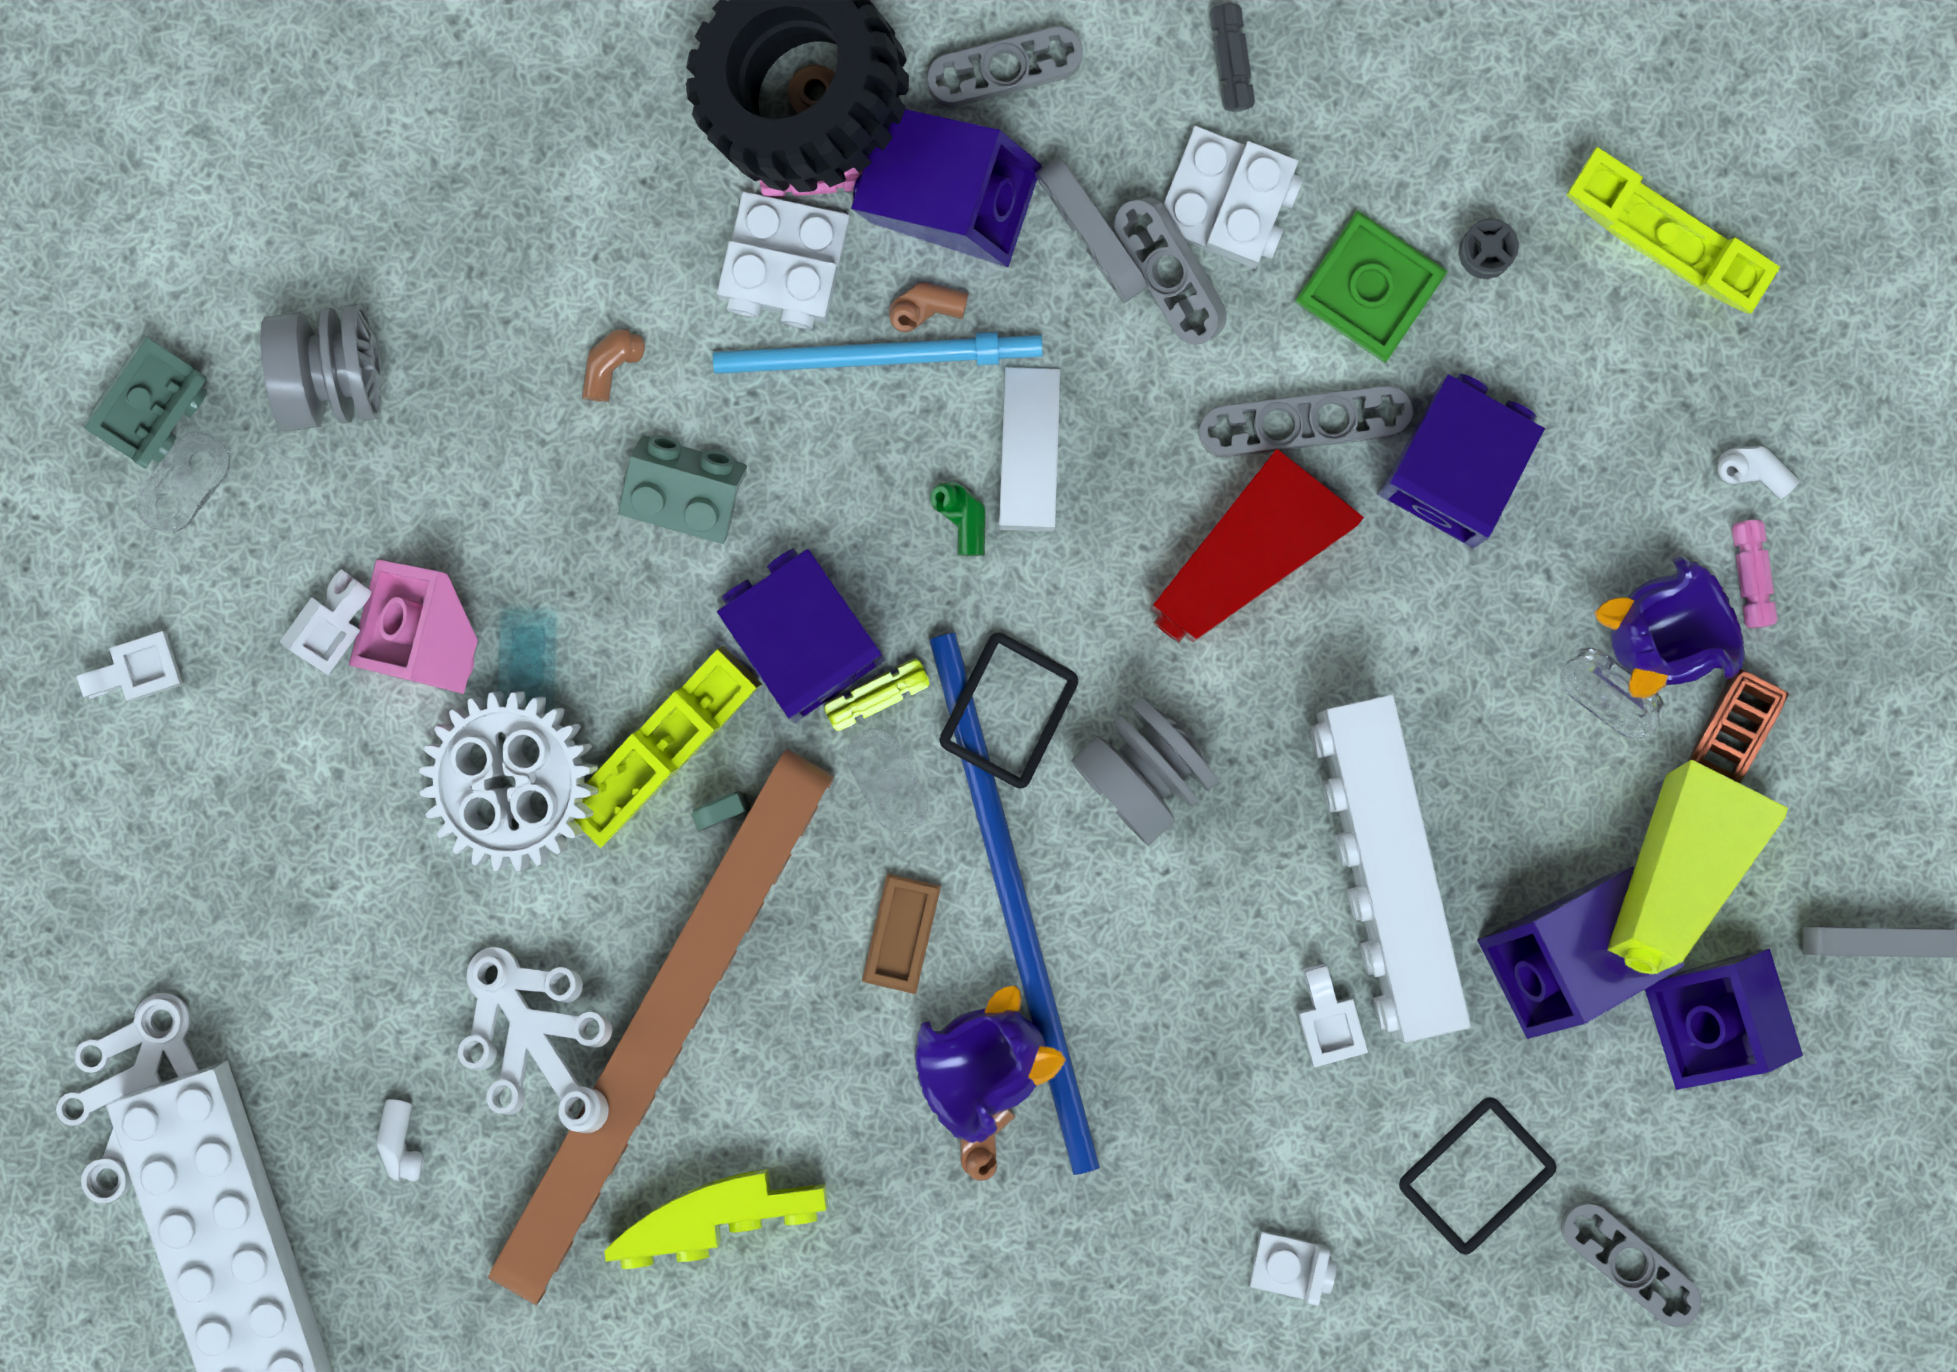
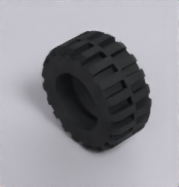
[686,0,909,192]

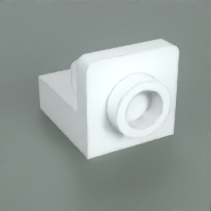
[1249,1231,1337,1306]

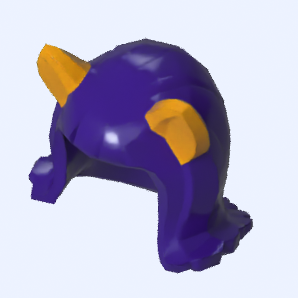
[1594,556,1745,698]
[914,986,1066,1143]

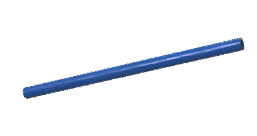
[929,633,1100,1175]

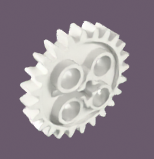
[419,691,599,871]

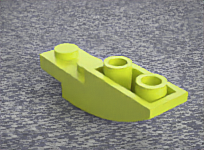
[604,1168,829,1269]

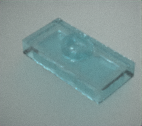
[498,616,558,714]

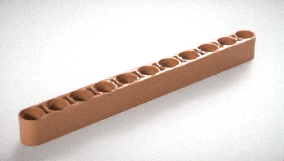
[488,749,835,1306]

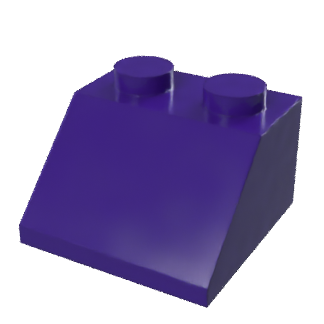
[1645,948,1803,1090]

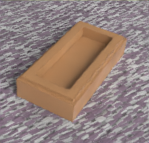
[862,874,941,994]

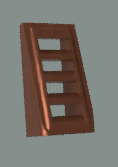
[1687,669,1789,783]

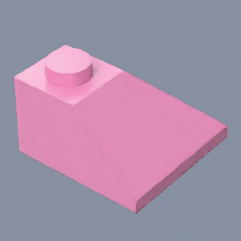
[349,559,478,694]

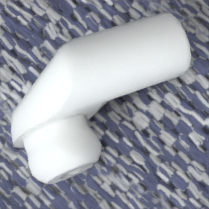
[1717,446,1800,500]
[376,1099,425,1182]

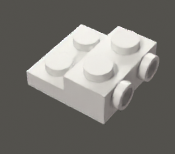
[1164,126,1304,269]
[717,192,850,329]

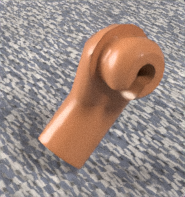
[889,282,969,332]
[582,329,645,402]
[960,1108,1016,1181]

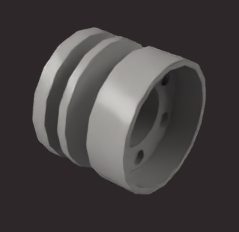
[260,304,383,432]
[1070,697,1219,846]

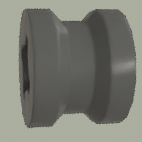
[1458,218,1519,280]

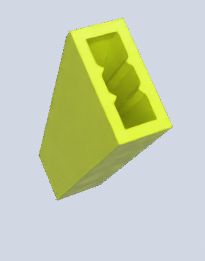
[1607,760,1788,974]

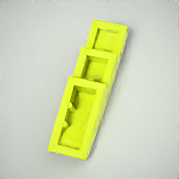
[574,646,763,848]

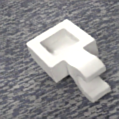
[280,569,372,675]
[76,631,184,702]
[1297,963,1368,1068]

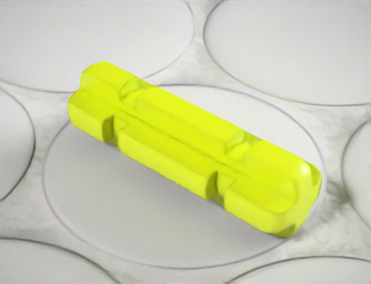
[824,658,930,731]

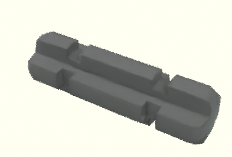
[1209,3,1255,112]

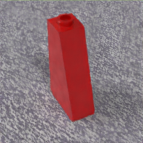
[1150,449,1364,643]

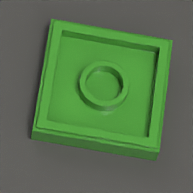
[1295,210,1448,363]

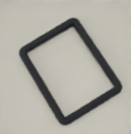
[939,632,1079,789]
[1399,1097,1557,1255]

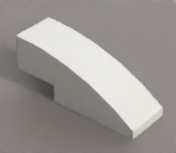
[999,367,1060,532]

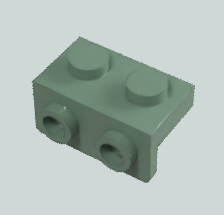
[82,335,207,469]
[618,435,747,544]

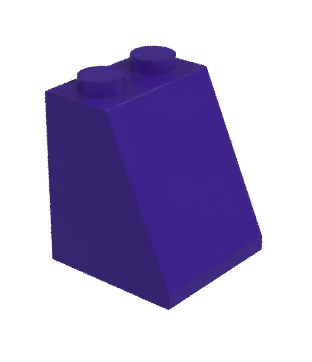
[851,109,1042,268]
[1377,373,1545,548]
[716,548,885,723]
[1477,866,1684,1039]

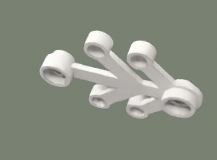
[458,947,612,1133]
[56,993,200,1203]

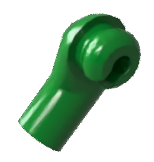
[930,481,986,556]

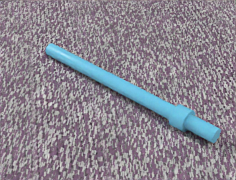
[713,332,1043,374]

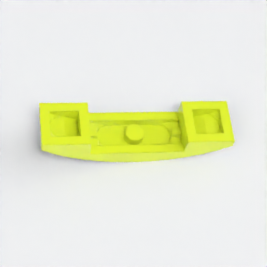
[1566,147,1780,315]

